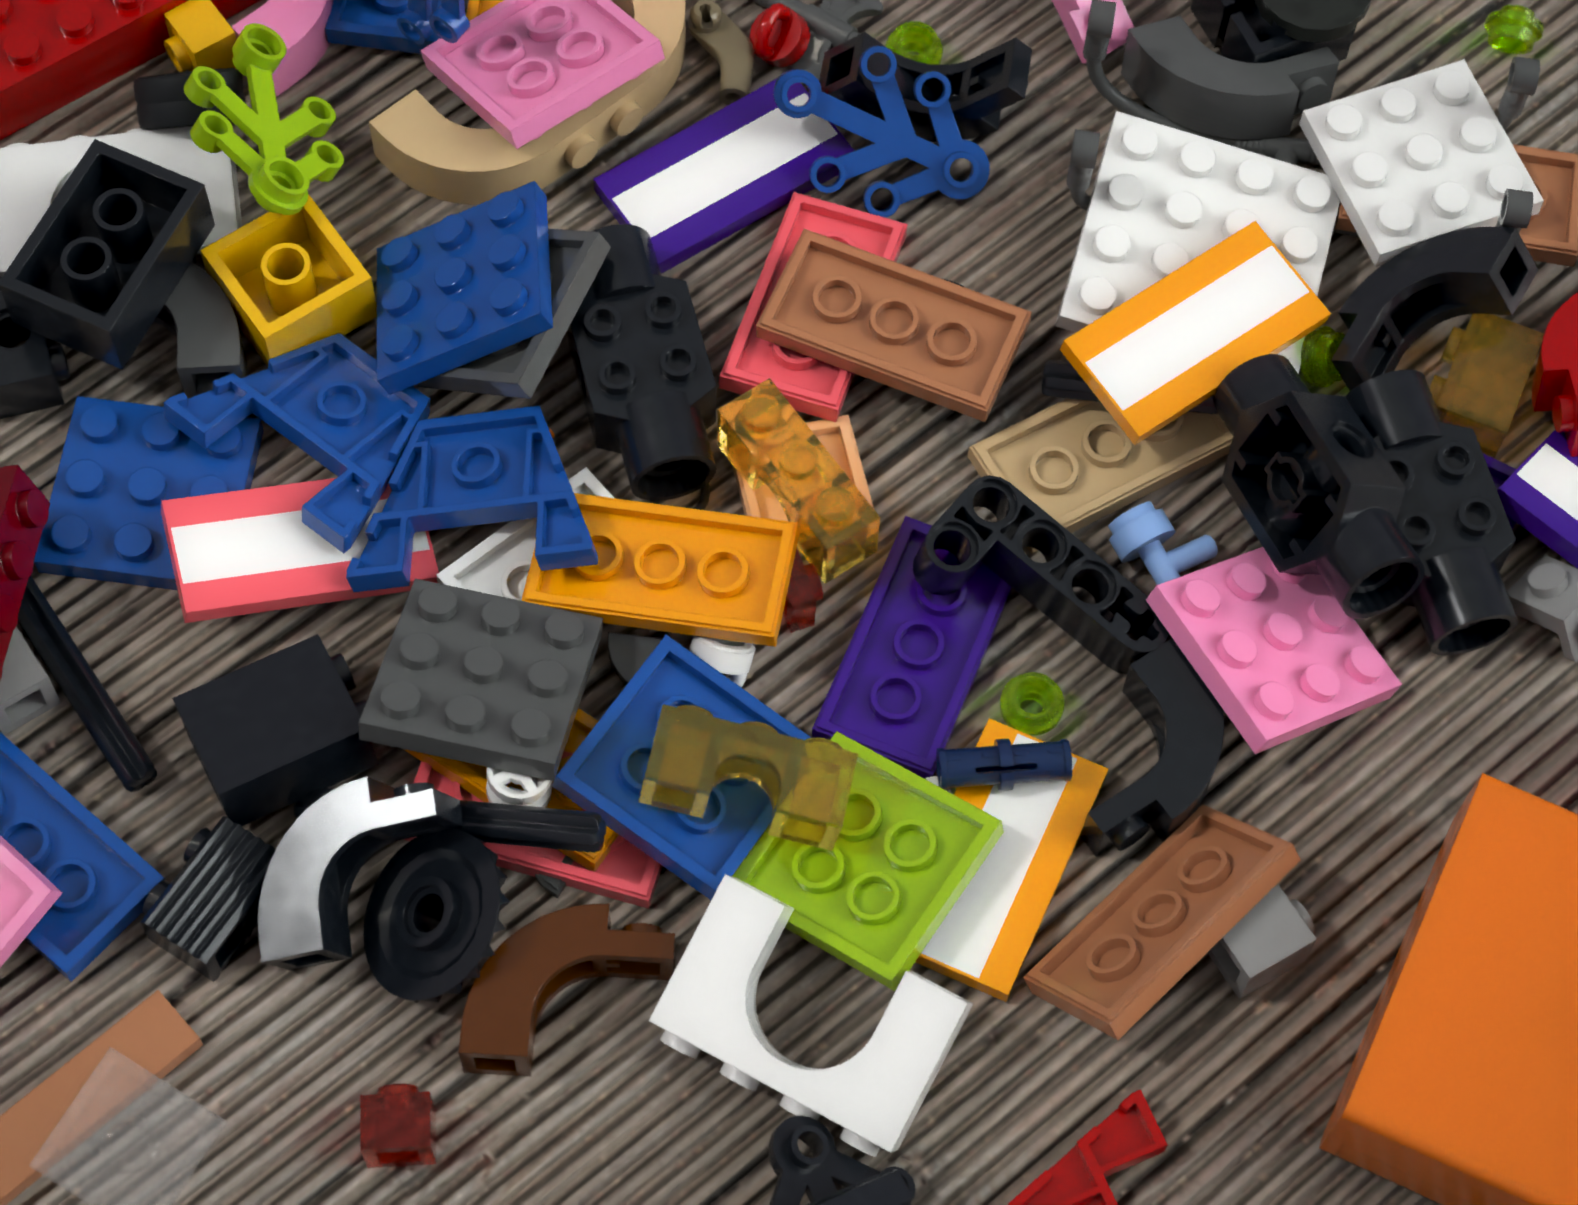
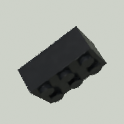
[0,139,215,370]

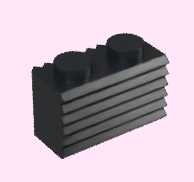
[140,816,276,982]

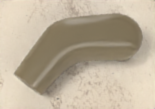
[688,0,755,105]

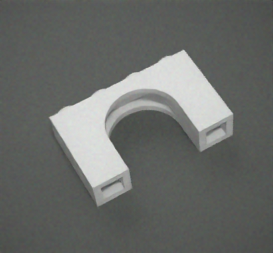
[0,126,242,277]
[649,874,973,1157]

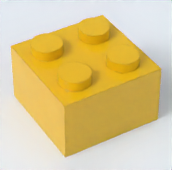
[200,194,377,367]

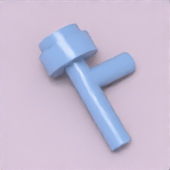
[1108,501,1218,585]

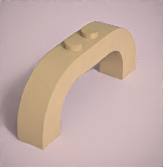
[369,0,686,205]

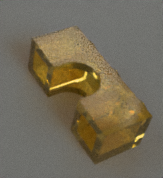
[717,378,880,584]
[638,704,858,851]

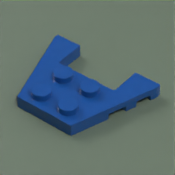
[164,333,430,554]
[346,405,598,592]

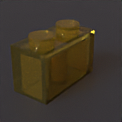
[1429,314,1544,459]

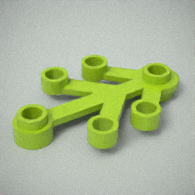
[184,23,344,215]

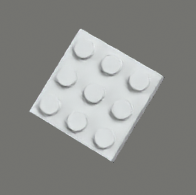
[1299,60,1544,267]

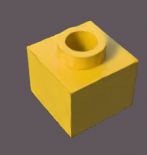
[163,0,237,72]

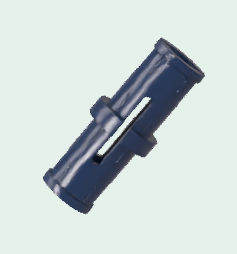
[936,738,1072,791]

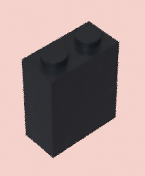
[172,634,379,827]

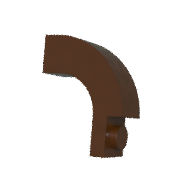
[458,904,676,1077]

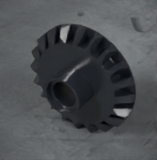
[363,829,510,1003]

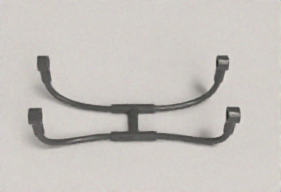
[1066,0,1540,238]

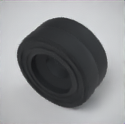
[133,68,246,130]

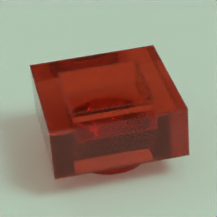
[783,549,823,633]

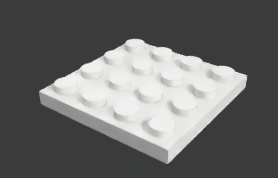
[1055,111,1340,374]

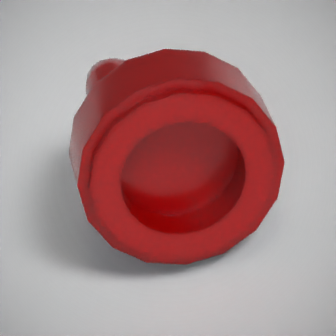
[749,3,810,68]

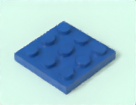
[377,181,553,395]
[34,396,264,590]
[551,634,825,900]

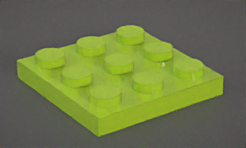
[733,731,1004,991]

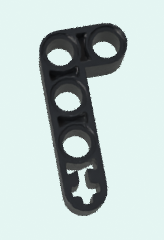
[913,475,1169,674]

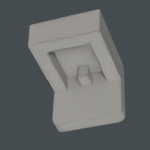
[1507,555,1578,662]

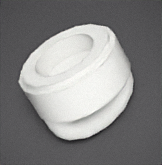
[689,636,756,688]

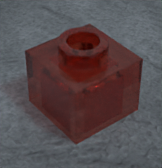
[360,1084,436,1168]

